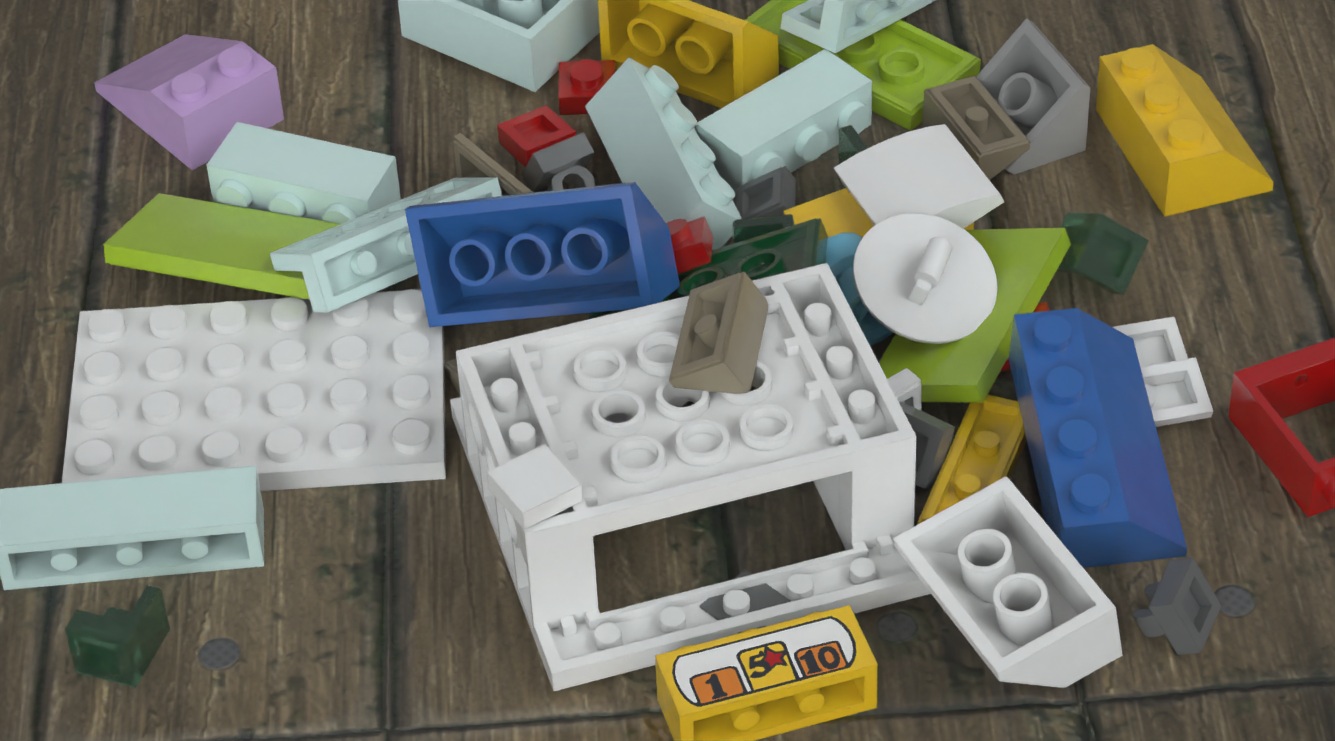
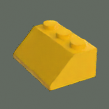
[598,0,779,109]
[1096,44,1274,217]

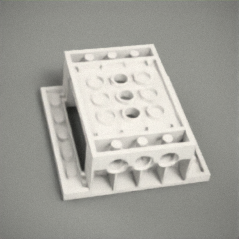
[450,263,931,691]

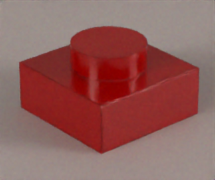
[558,59,616,115]
[497,105,576,167]
[666,216,713,274]

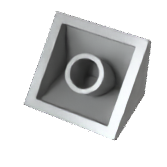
[976,18,1090,175]

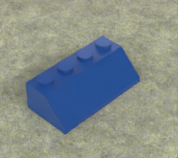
[405,182,680,327]
[1008,308,1187,568]

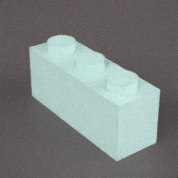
[696,49,872,194]
[206,122,401,224]

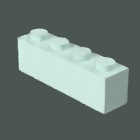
[585,57,744,250]
[0,466,264,590]

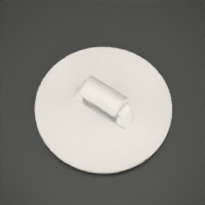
[853,213,997,344]

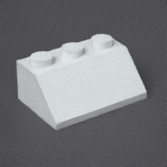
[893,476,1123,688]

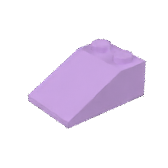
[94,34,284,170]

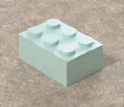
[398,0,600,92]

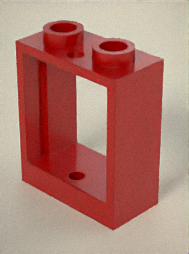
[1228,338,1335,517]

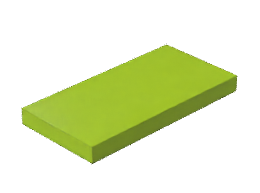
[745,0,981,131]
[103,193,340,300]
[879,228,1071,403]

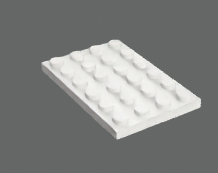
[62,289,446,491]

